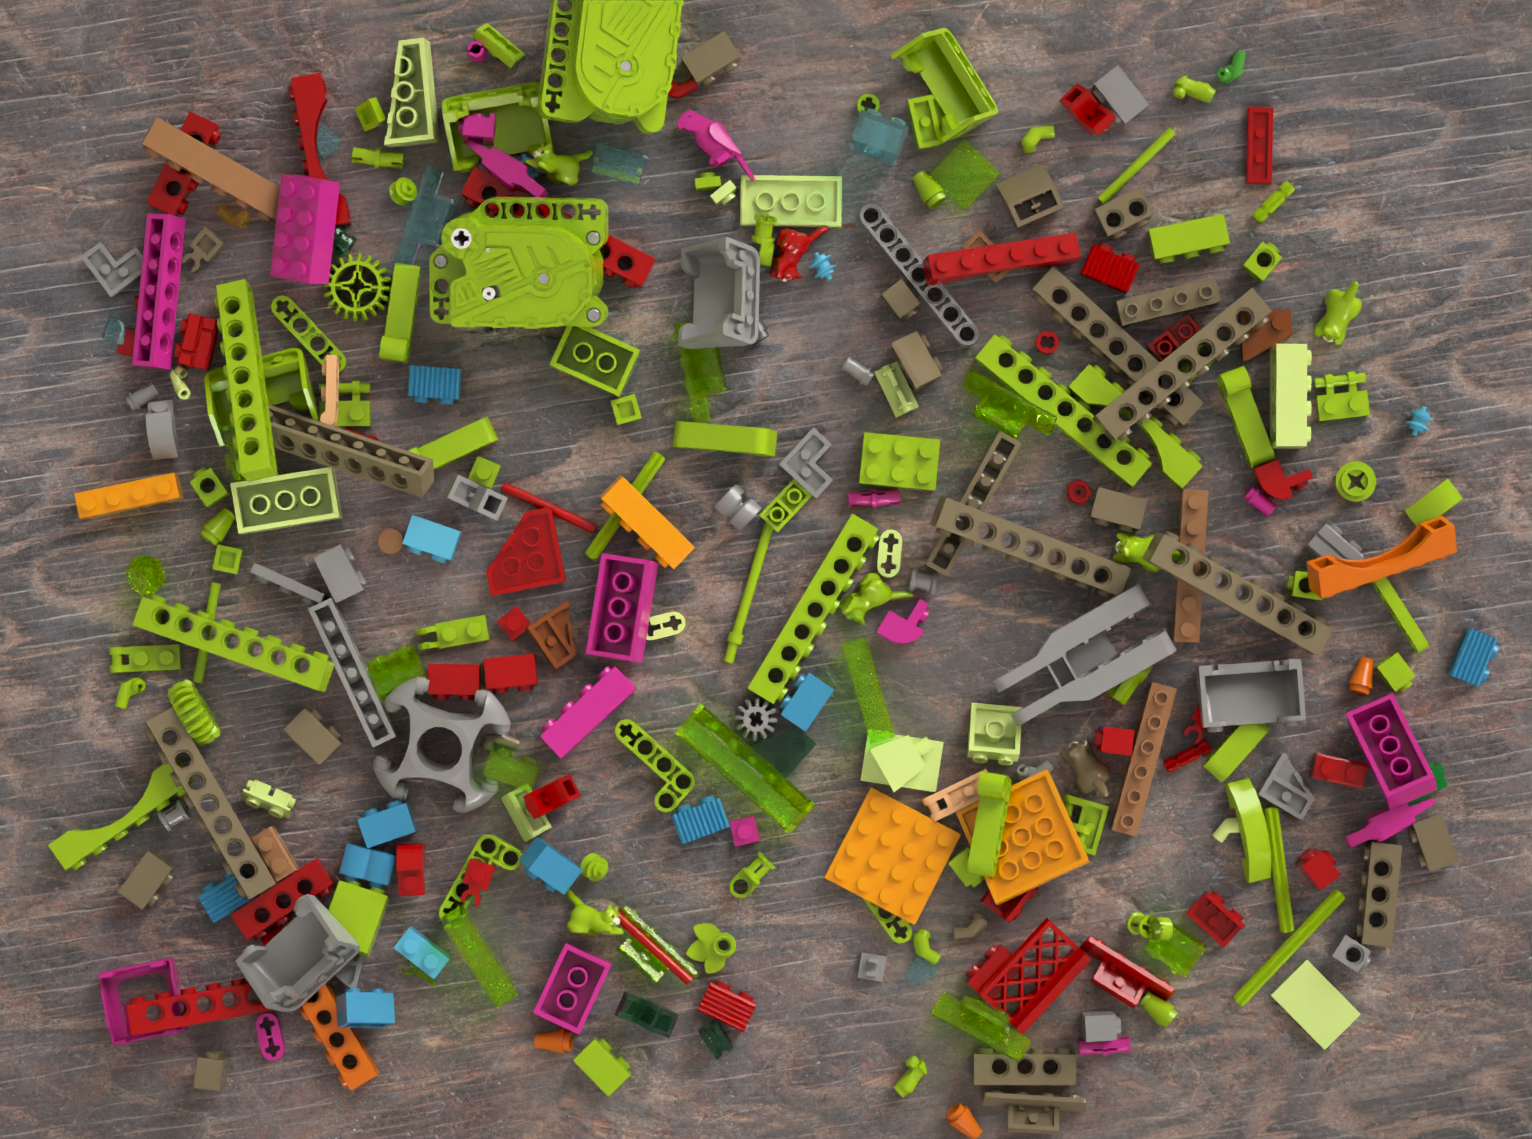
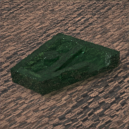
[746,727,816,782]

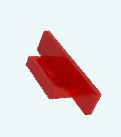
[1080,936,1175,1008]

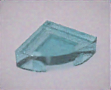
[317,124,343,160]
[101,314,125,345]
[904,956,939,982]

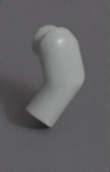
[1016,760,1054,781]

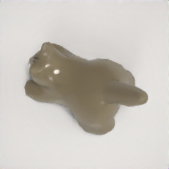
[1060,738,1112,797]

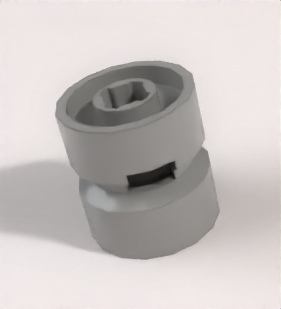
[714,484,762,532]

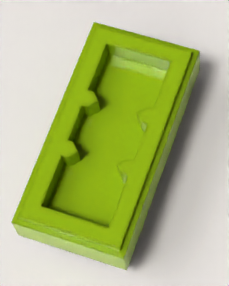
[472,23,525,68]

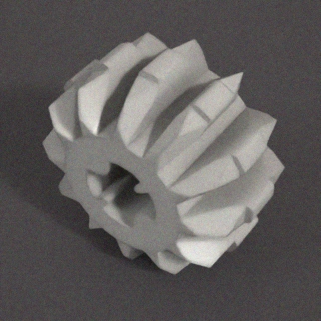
[734,697,778,741]

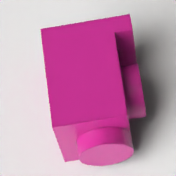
[458,113,497,146]

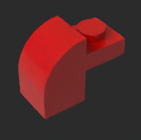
[1059,83,1116,136]
[1252,459,1313,500]
[523,774,581,819]
[396,843,426,896]

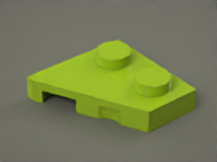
[905,94,946,150]

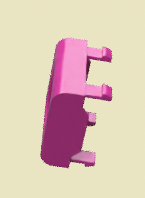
[98,957,188,1046]

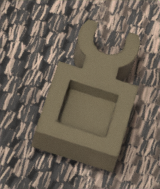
[182,226,226,273]

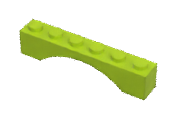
[1067,364,1203,490]
[48,756,195,871]

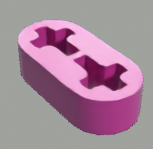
[256,1012,285,1061]

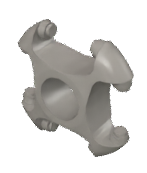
[372,676,511,814]

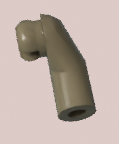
[954,913,988,940]

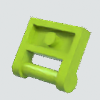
[1063,794,1109,855]

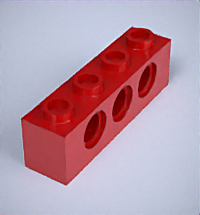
[146,111,221,217]
[231,857,335,941]

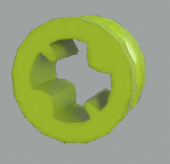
[857,94,880,118]

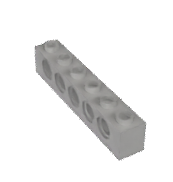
[308,598,398,748]

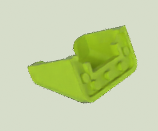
[442,82,554,172]

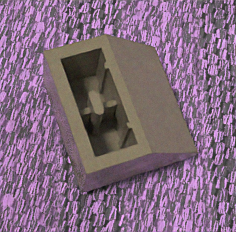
[996,164,1064,231]

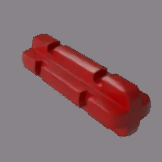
[1163,740,1212,773]

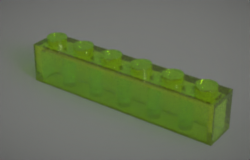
[675,704,816,834]

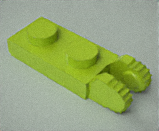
[415,615,490,651]

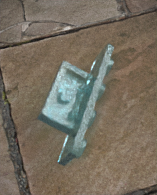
[396,164,457,265]

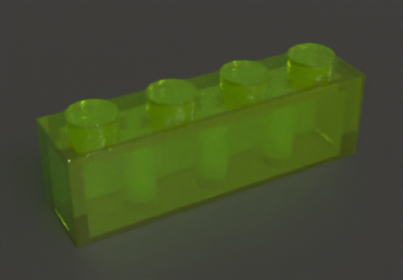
[841,636,895,744]
[441,904,518,1009]

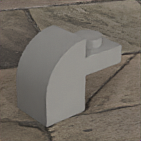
[146,399,179,460]
[444,473,508,521]

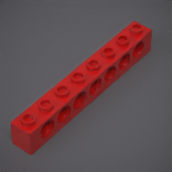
[461,166,656,289]

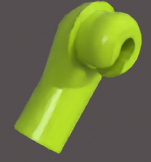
[913,929,941,966]

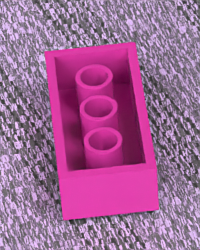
[270,175,340,284]
[586,553,659,663]
[540,666,638,759]
[1346,693,1437,810]

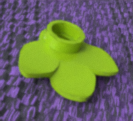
[686,923,736,974]

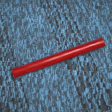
[501,482,597,534]
[617,910,693,985]

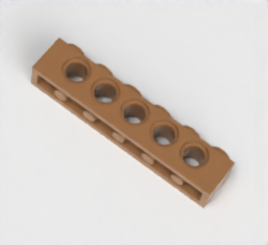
[1109,682,1177,837]

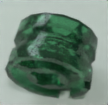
[698,1019,734,1059]

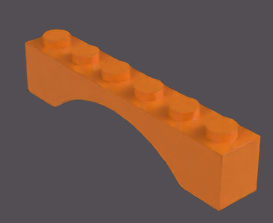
[1306,516,1457,599]

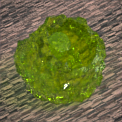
[125,555,167,596]

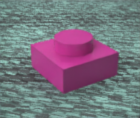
[729,816,760,847]

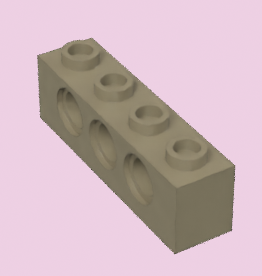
[1114,277,1221,328]
[1355,841,1402,947]
[973,1047,1076,1085]

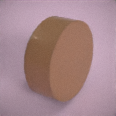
[378,529,404,554]

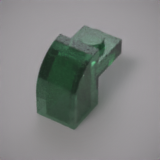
[614,991,679,1038]

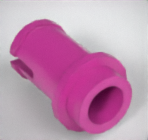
[468,41,488,63]
[1243,486,1277,517]

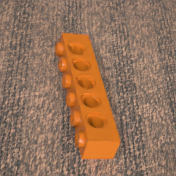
[299,982,380,1091]

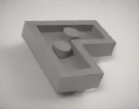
[80,242,143,298]
[779,427,833,499]

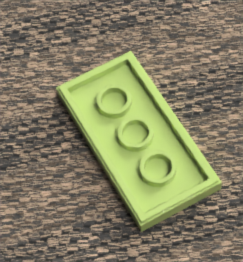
[740,175,842,228]

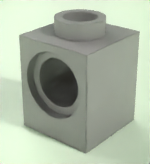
[1328,933,1371,973]

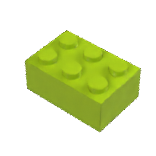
[549,326,641,398]
[859,432,940,492]

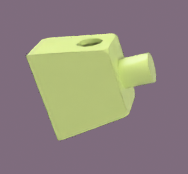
[869,735,934,792]

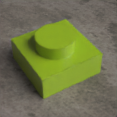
[354,97,387,132]
[695,172,721,192]
[611,394,642,426]
[468,456,501,489]
[212,544,244,575]

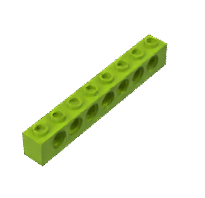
[214,279,278,482]
[974,334,1152,488]
[748,513,880,704]
[133,594,335,692]

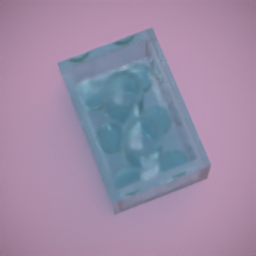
[849,108,910,166]

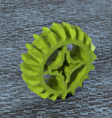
[323,253,392,322]
[168,679,220,746]

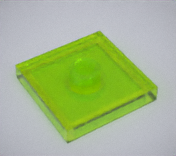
[929,139,1001,211]

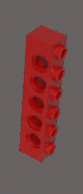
[123,978,273,1036]

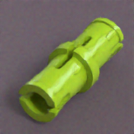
[352,147,405,169]

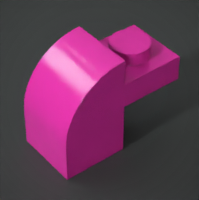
[876,599,930,644]

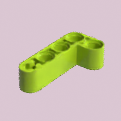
[379,263,422,364]
[1216,366,1275,469]
[408,417,499,471]
[672,421,778,457]
[615,719,695,812]
[967,771,1012,877]
[439,834,523,925]

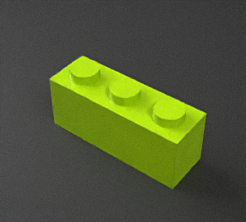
[1147,214,1230,264]

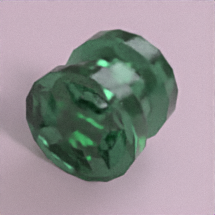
[333,226,358,258]

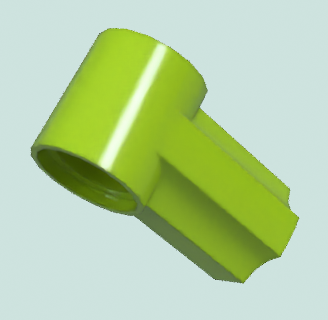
[1106,665,1153,705]

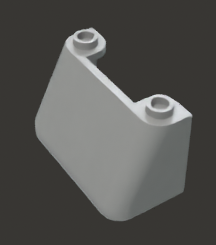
[678,237,760,349]
[1195,659,1306,732]
[235,894,360,1012]

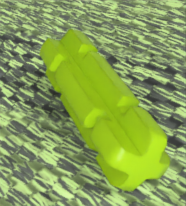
[1252,181,1295,224]

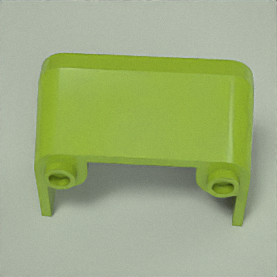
[890,28,998,142]
[204,348,319,447]

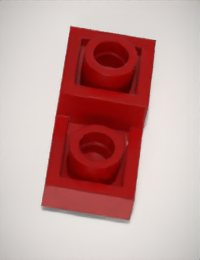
[1148,313,1202,362]

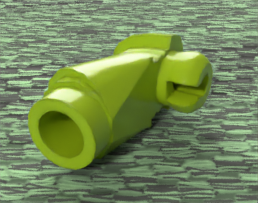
[1173,75,1216,104]
[893,1056,927,1098]

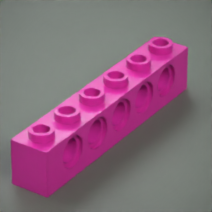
[132,213,186,370]

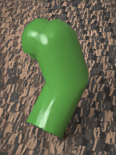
[1217,51,1246,83]

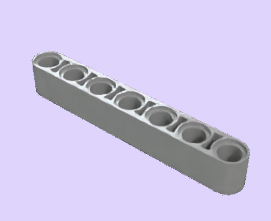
[859,204,978,347]

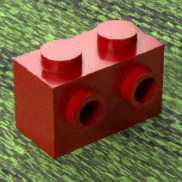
[1295,848,1341,891]

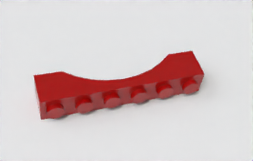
[288,73,352,228]
[922,232,1081,286]

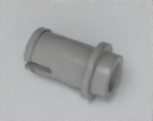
[841,357,875,386]
[126,382,160,411]

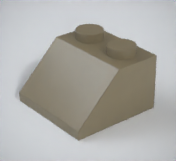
[890,331,943,392]

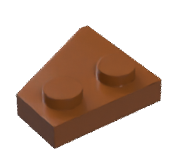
[1239,309,1292,362]
[526,600,576,670]

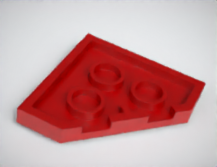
[486,506,566,596]

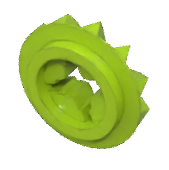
[1335,461,1376,502]

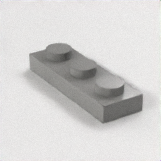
[251,563,327,606]

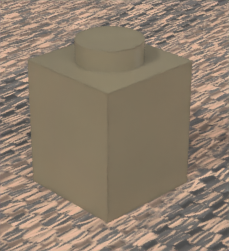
[881,279,920,320]

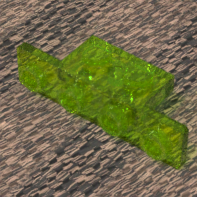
[674,322,728,423]
[963,369,1057,439]
[617,905,699,984]
[932,993,1031,1062]

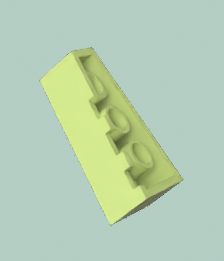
[384,38,440,148]

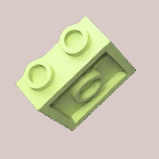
[967,703,1023,765]

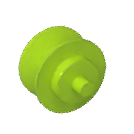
[389,177,417,206]
[580,853,608,882]

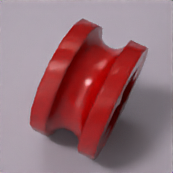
[1035,331,1059,355]

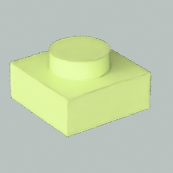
[710,180,736,206]

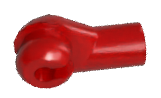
[668,77,698,99]

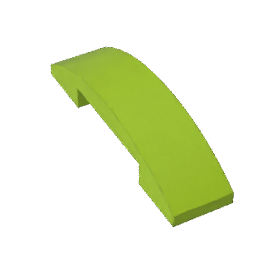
[1225,778,1272,883]

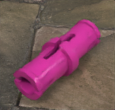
[848,488,900,508]
[1078,1036,1131,1056]

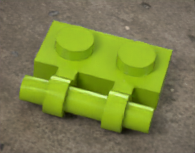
[1314,371,1370,422]
[319,381,371,427]

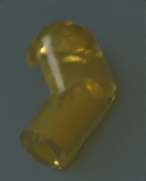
[216,205,251,229]

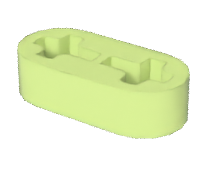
[877,530,902,578]
[646,612,686,640]

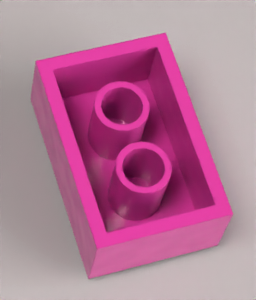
[533,941,613,1034]

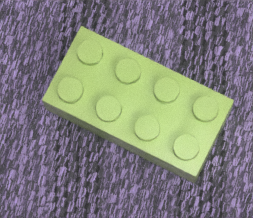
[1270,344,1312,449]
[230,467,343,535]

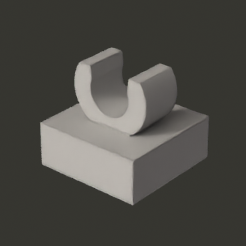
[857,952,887,982]

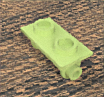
[874,361,919,418]
[242,779,296,819]

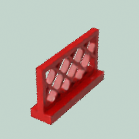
[977,918,1092,1034]

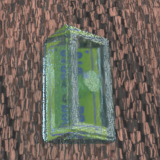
[591,143,647,185]

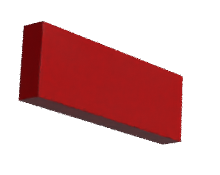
[1245,107,1273,185]

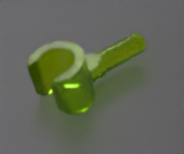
[401,960,436,987]

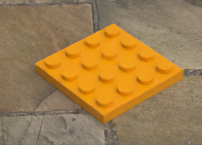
[956,769,1090,905]
[824,787,961,925]

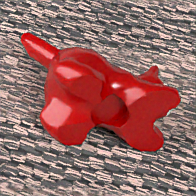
[769,226,828,282]

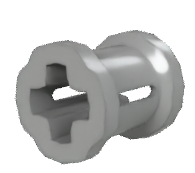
[909,569,938,595]
[157,799,191,831]

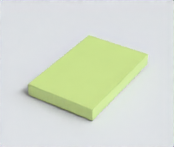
[860,730,944,792]
[1270,959,1361,1050]

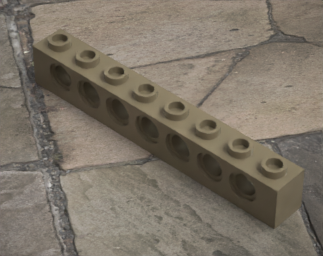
[1031,266,1204,427]
[1092,288,1272,442]
[246,400,434,498]
[930,496,1131,599]
[1142,531,1333,656]
[144,707,276,901]

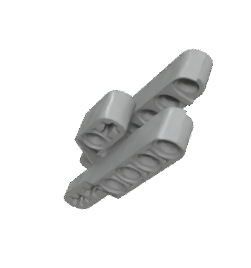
[992,584,1177,726]

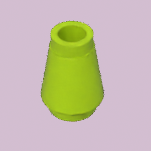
[912,170,947,209]
[200,508,236,546]
[1140,992,1178,1028]

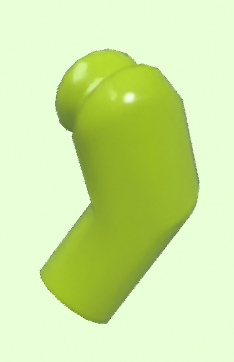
[1021,125,1055,154]
[114,677,146,709]

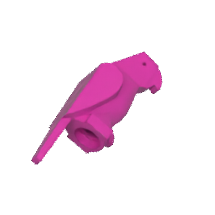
[677,109,755,181]
[467,140,548,198]
[1344,798,1436,847]

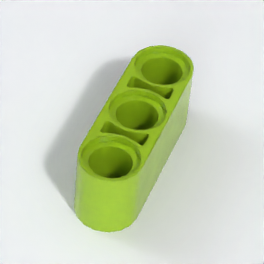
[1202,723,1270,783]

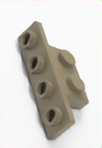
[983,1090,1086,1135]

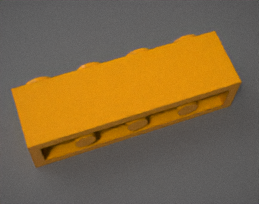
[74,473,184,520]
[599,475,695,569]

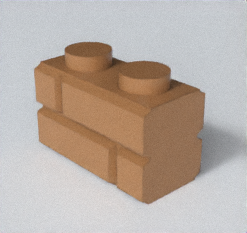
[250,825,300,883]

